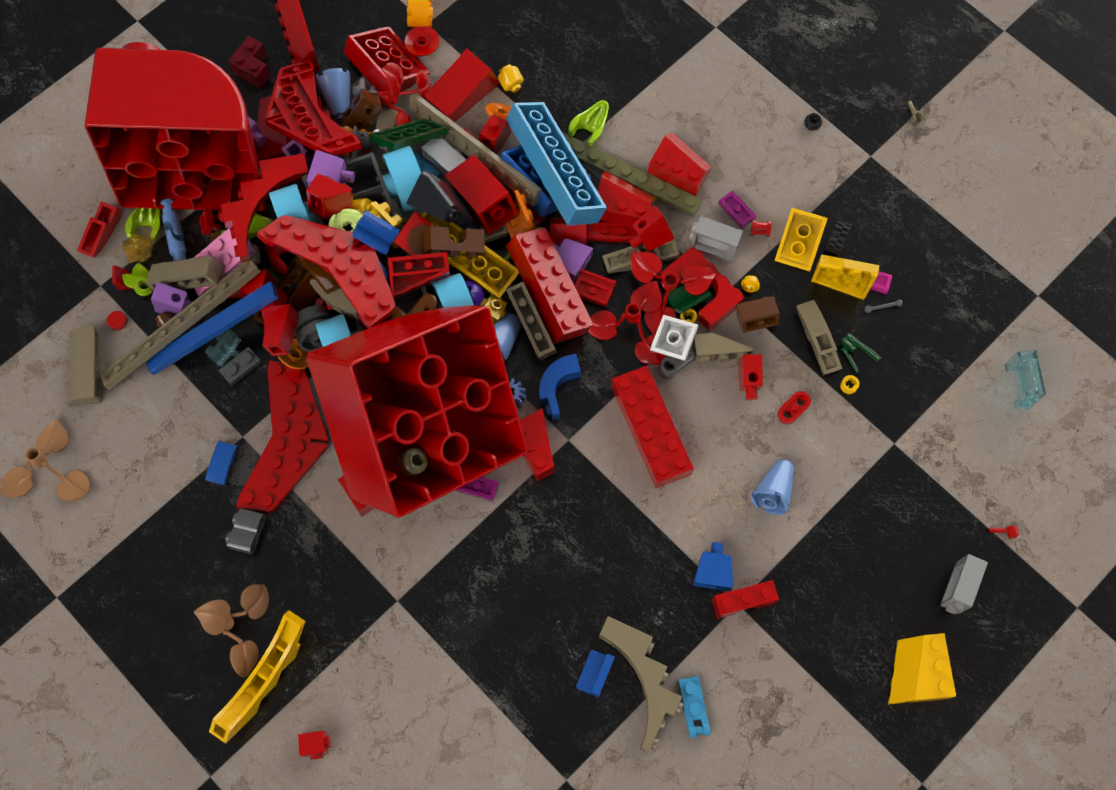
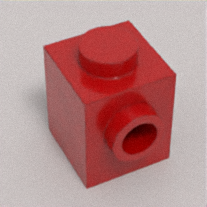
[298,731,331,760]

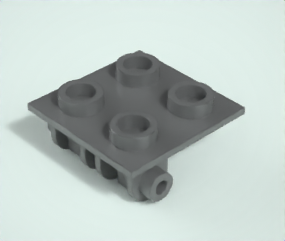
[349,126,374,160]

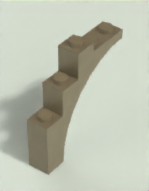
[599,616,683,753]

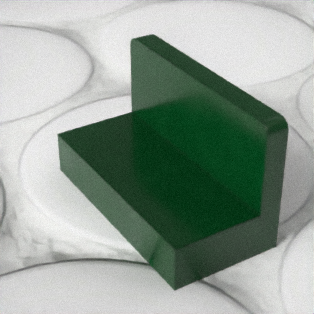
[664,284,711,313]

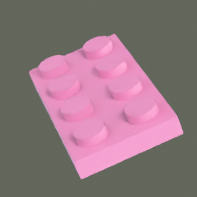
[194,227,256,296]

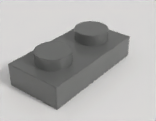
[218,347,262,386]

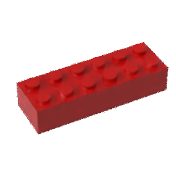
[506,227,594,344]
[611,365,694,489]

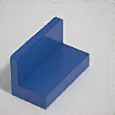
[352,210,399,255]
[576,650,615,698]

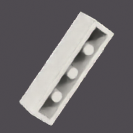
[421,138,466,175]

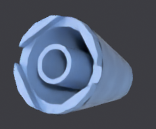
[315,68,351,121]
[494,314,522,363]
[751,459,794,515]

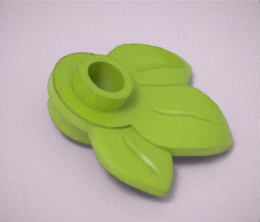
[122,263,153,296]

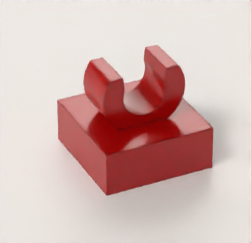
[199,210,221,235]

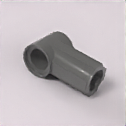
[659,348,696,380]

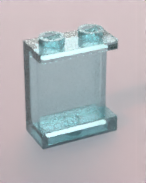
[1004,350,1046,410]

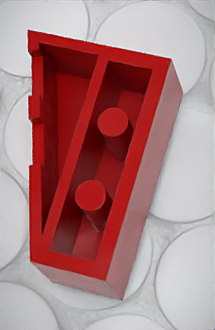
[388,252,450,300]
[520,409,554,482]

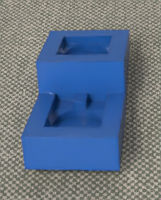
[205,441,238,485]

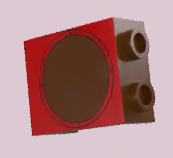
[390,212,452,256]

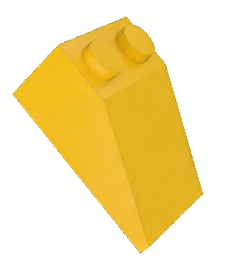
[774,208,828,271]

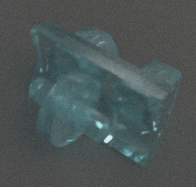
[205,329,241,367]

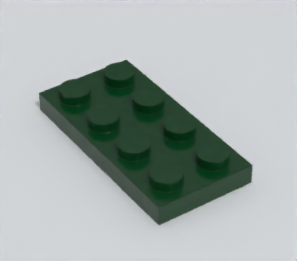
[369,118,448,151]

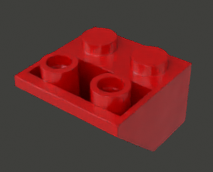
[306,173,354,219]

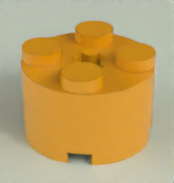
[407,0,433,27]

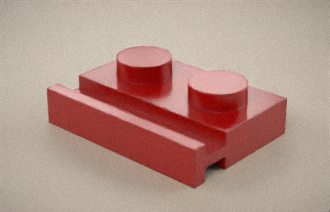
[574,269,616,307]

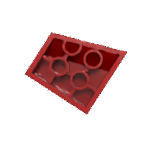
[648,132,712,196]
[598,171,654,227]

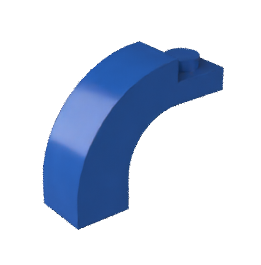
[539,354,581,421]

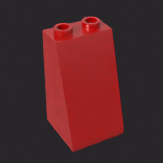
[424,49,500,123]
[444,155,519,236]

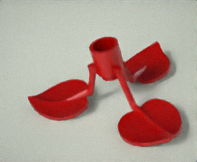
[376,64,431,126]
[631,251,716,336]
[587,281,666,365]

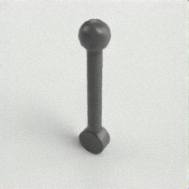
[864,299,903,314]

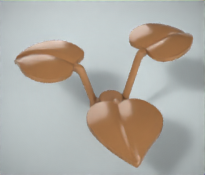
[0,419,90,502]
[194,584,269,678]

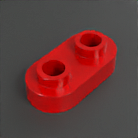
[777,391,811,425]

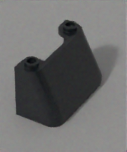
[406,171,480,230]

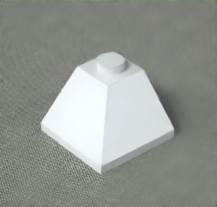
[650,315,698,361]

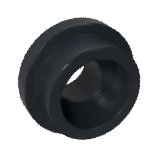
[804,113,822,131]

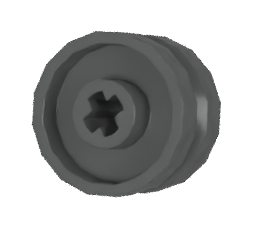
[294,305,332,351]

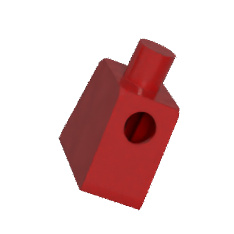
[479,115,511,155]
[628,206,675,251]
[738,354,763,401]

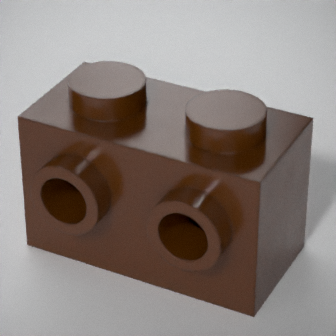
[343,88,382,130]
[737,296,780,333]

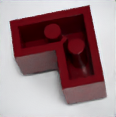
[228,36,271,89]

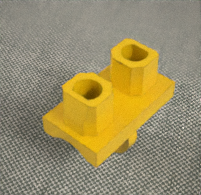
[370,201,403,229]

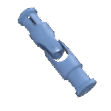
[160,199,187,261]

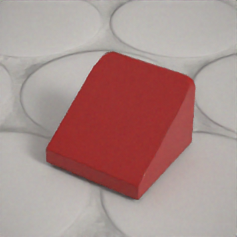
[112,265,132,290]

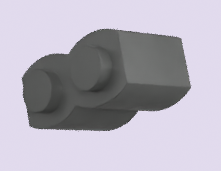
[226,508,266,555]

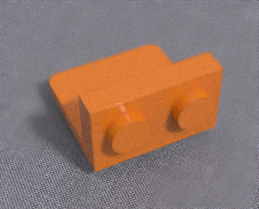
[505,190,535,239]

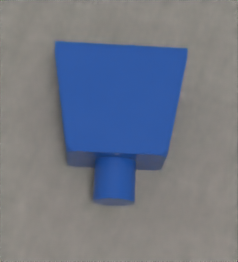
[693,542,733,591]

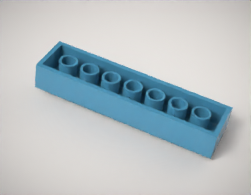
[506,102,607,226]

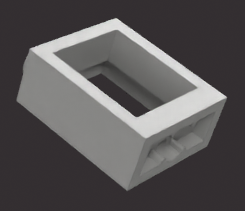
[689,216,743,263]
[941,554,988,614]

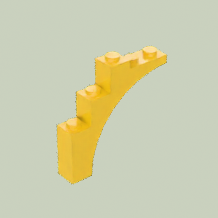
[209,610,306,743]

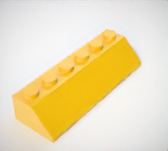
[421,212,519,299]

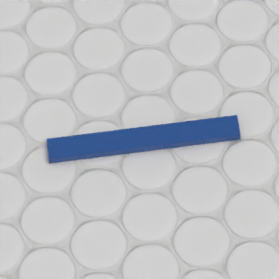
[147,281,278,375]

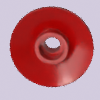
[405,26,440,57]

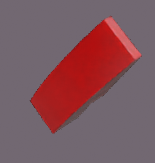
[77,201,124,258]

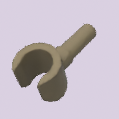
[907,101,924,123]

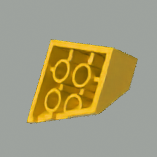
[811,254,879,300]
[888,633,956,704]

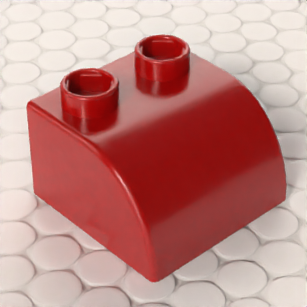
[84,42,266,211]
[306,305,527,518]

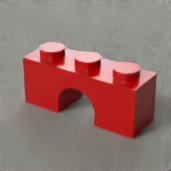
[712,580,779,619]

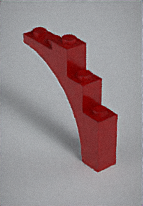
[218,154,308,263]
[218,269,299,356]

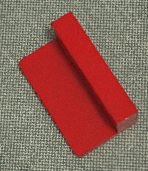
[550,218,587,245]

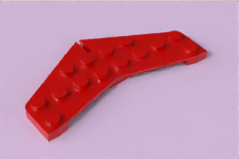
[265,60,361,156]
[257,215,395,328]
[236,361,330,513]

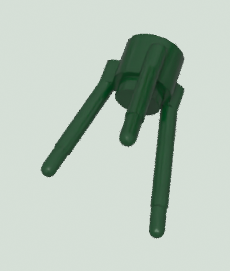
[840,333,882,373]

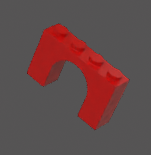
[659,247,744,332]

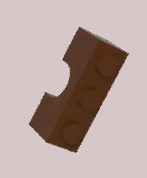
[423,226,485,259]

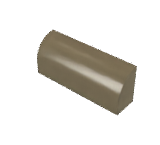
[69,326,101,407]

